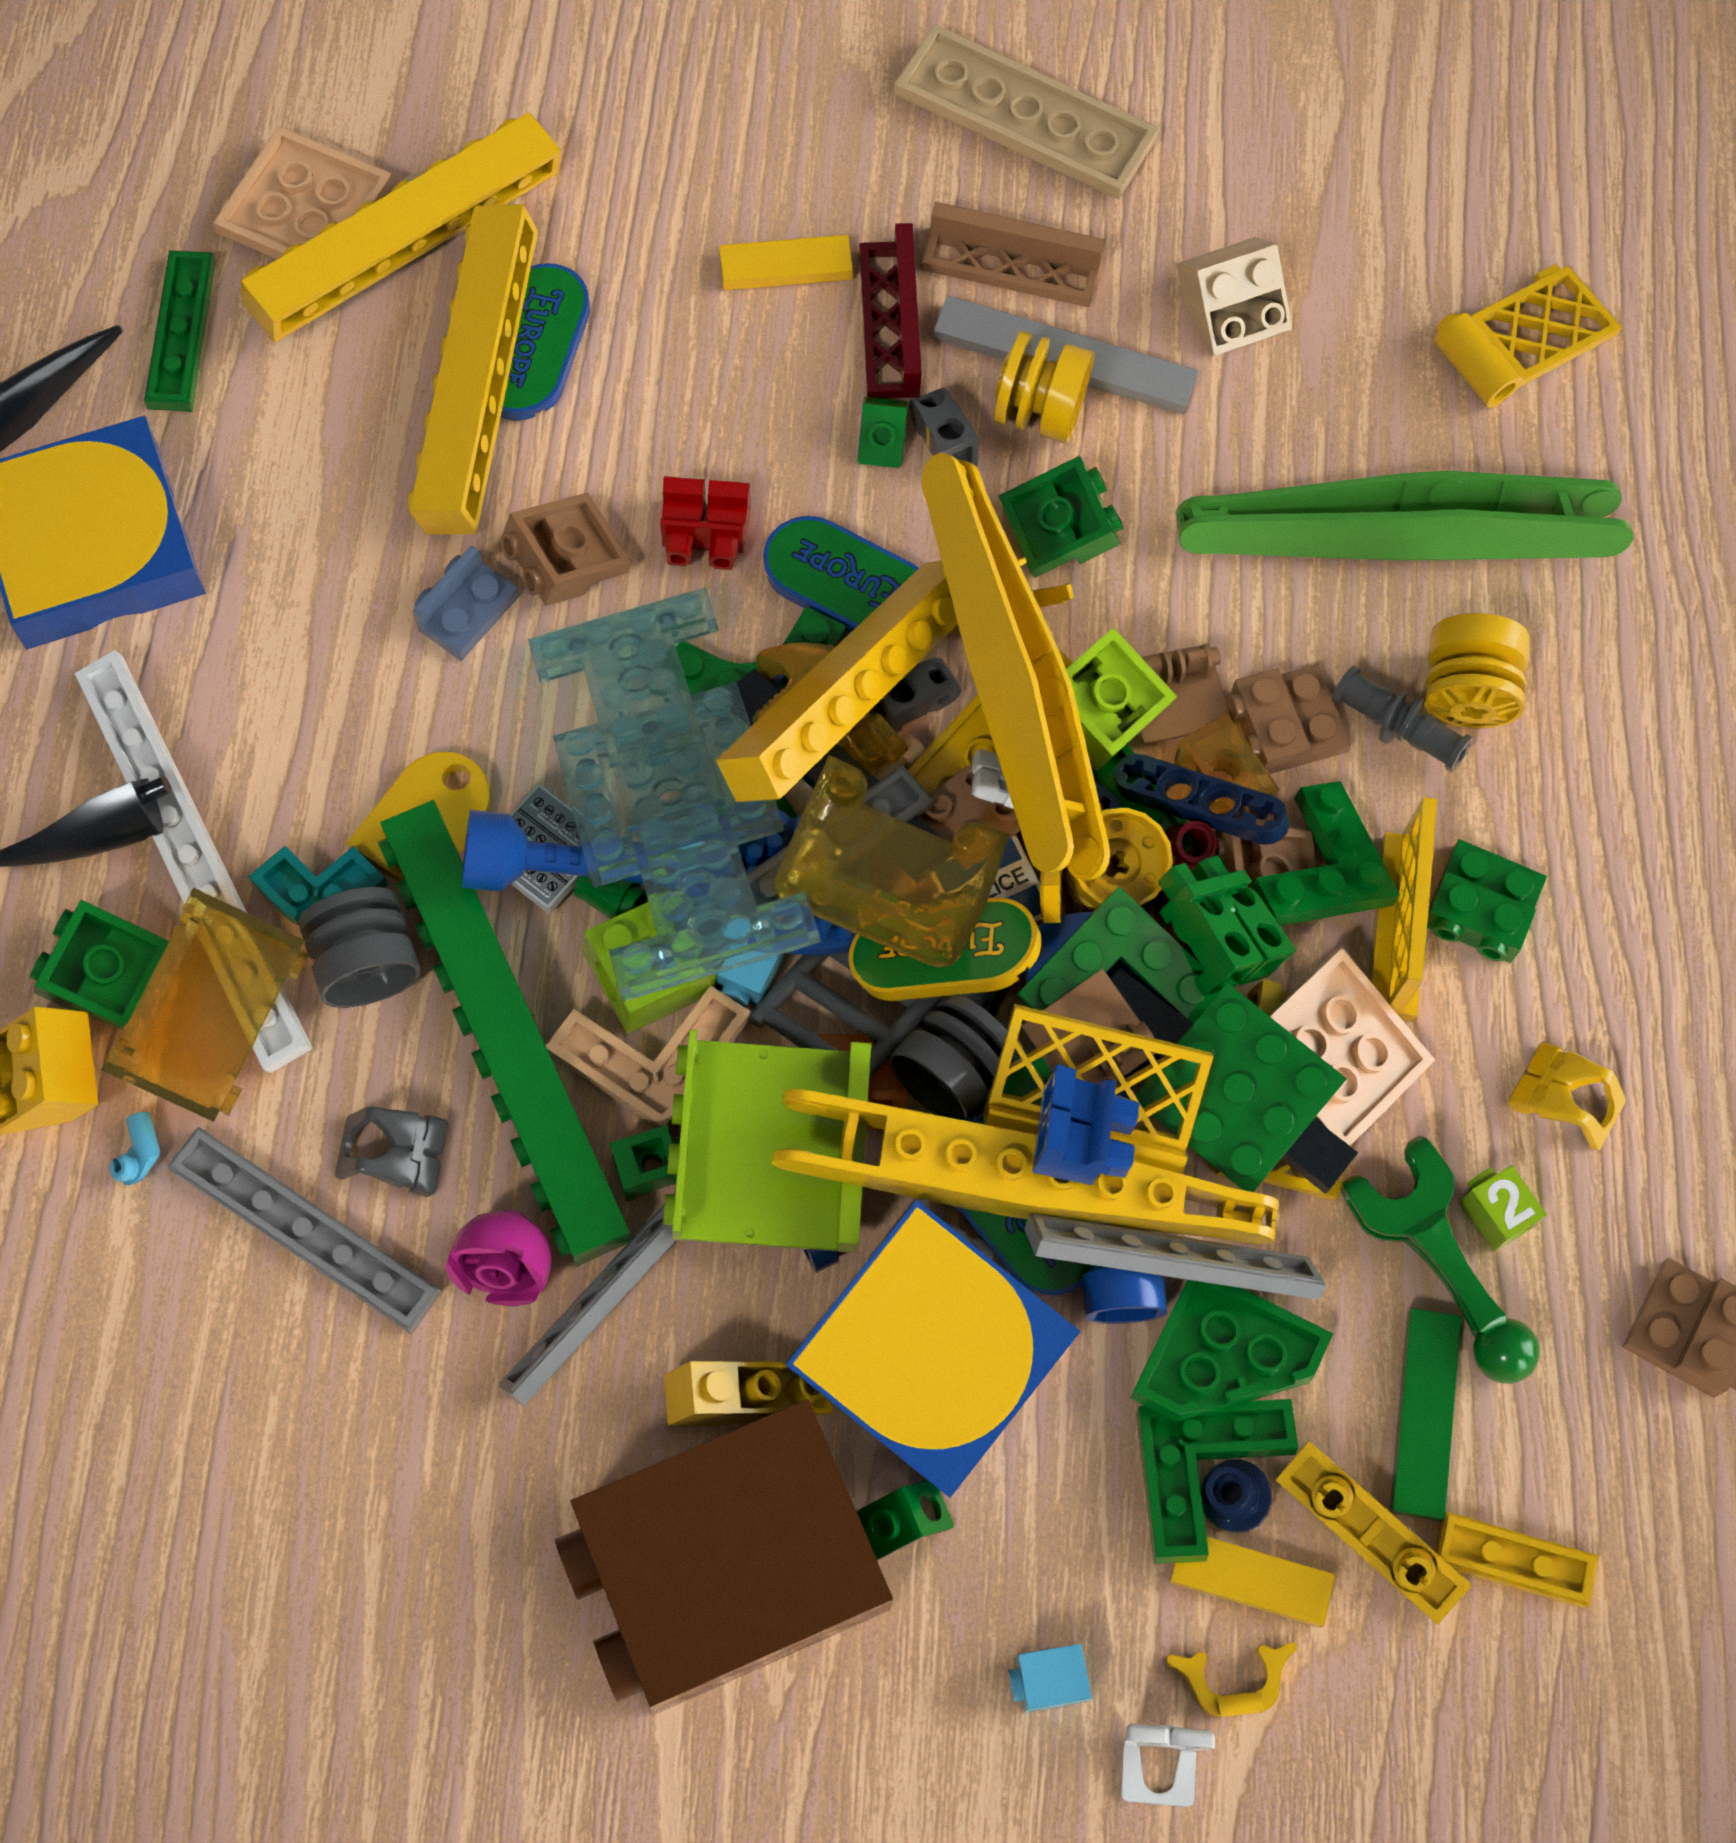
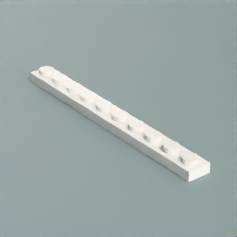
[74,650,313,1073]

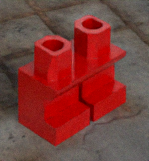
[660,476,751,570]

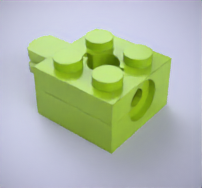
[1066,627,1177,771]
[583,892,717,1034]

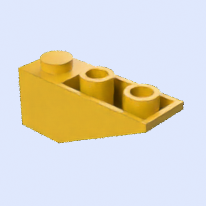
[664,1361,833,1426]

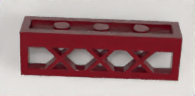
[859,223,922,398]

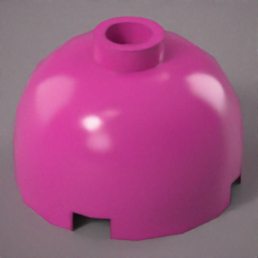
[445,1210,552,1307]

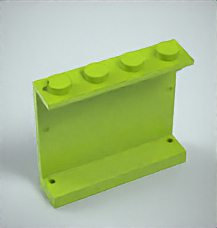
[663,1030,871,1253]

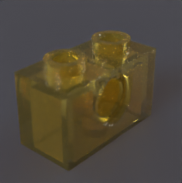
[1174,714,1280,814]

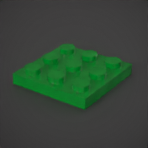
[1135,983,1347,1192]

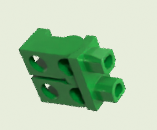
[1158,855,1297,995]

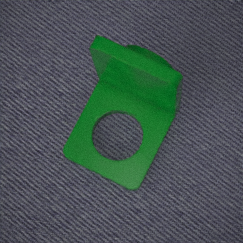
[857,396,908,468]
[856,1480,954,1560]

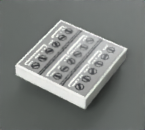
[510,784,612,914]

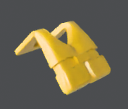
[1508,1042,1626,1150]

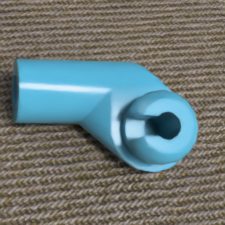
[110,1112,160,1185]

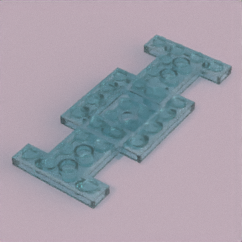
[528,587,821,1001]

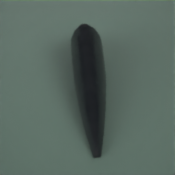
[0,325,123,452]
[0,776,172,867]

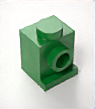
[609,1125,680,1202]

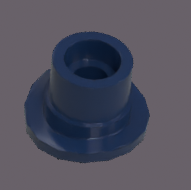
[1200,1459,1273,1533]

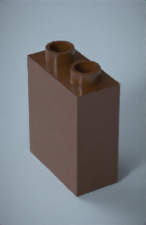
[554,1399,893,1714]

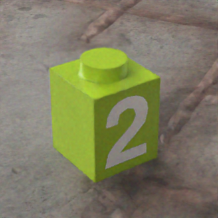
[1460,1165,1547,1252]

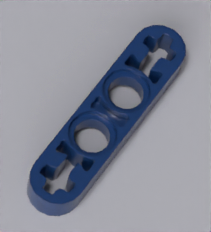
[1114,754,1289,845]

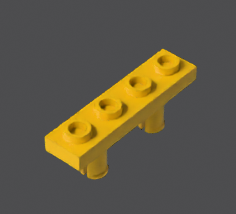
[1275,1440,1473,1625]

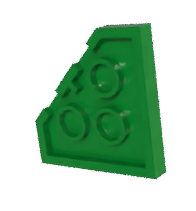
[1130,1280,1333,1422]

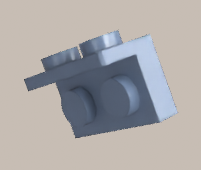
[413,546,520,661]

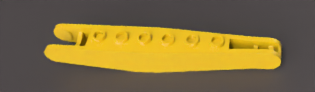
[921,453,1110,881]
[772,1089,1279,1245]

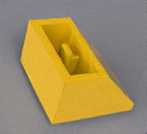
[0,1006,98,1135]

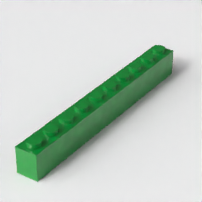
[378,800,631,1267]

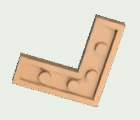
[545,985,751,1129]

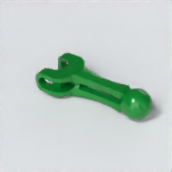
[1341,1136,1540,1384]

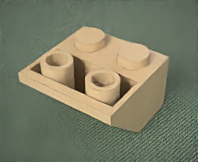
[1176,237,1293,356]

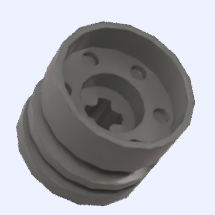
[298,886,421,1008]
[889,994,1021,1121]

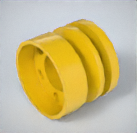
[994,330,1095,444]
[1424,613,1530,729]
[1062,808,1173,912]

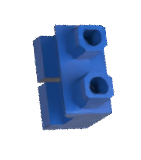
[1032,1064,1139,1185]

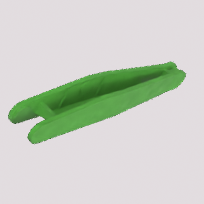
[1175,471,1633,561]

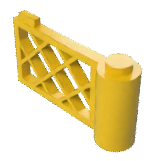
[1433,264,1622,408]

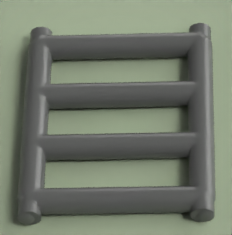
[748,902,944,1080]

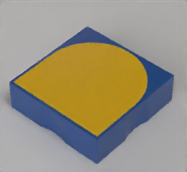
[0,415,206,650]
[785,1199,1081,1498]

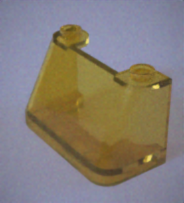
[774,755,1010,967]
[101,888,309,1122]

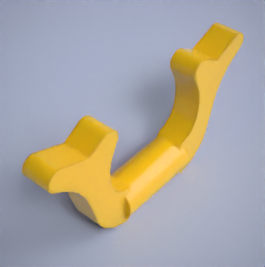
[1165,1642,1297,1718]

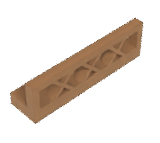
[921,201,1105,307]

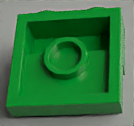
[999,455,1124,578]
[1427,839,1547,963]
[29,899,172,1032]

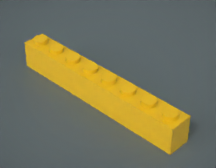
[240,112,561,343]
[408,204,538,535]
[716,560,958,802]

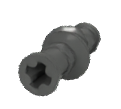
[1332,665,1474,773]

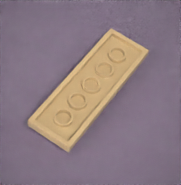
[894,24,1159,200]

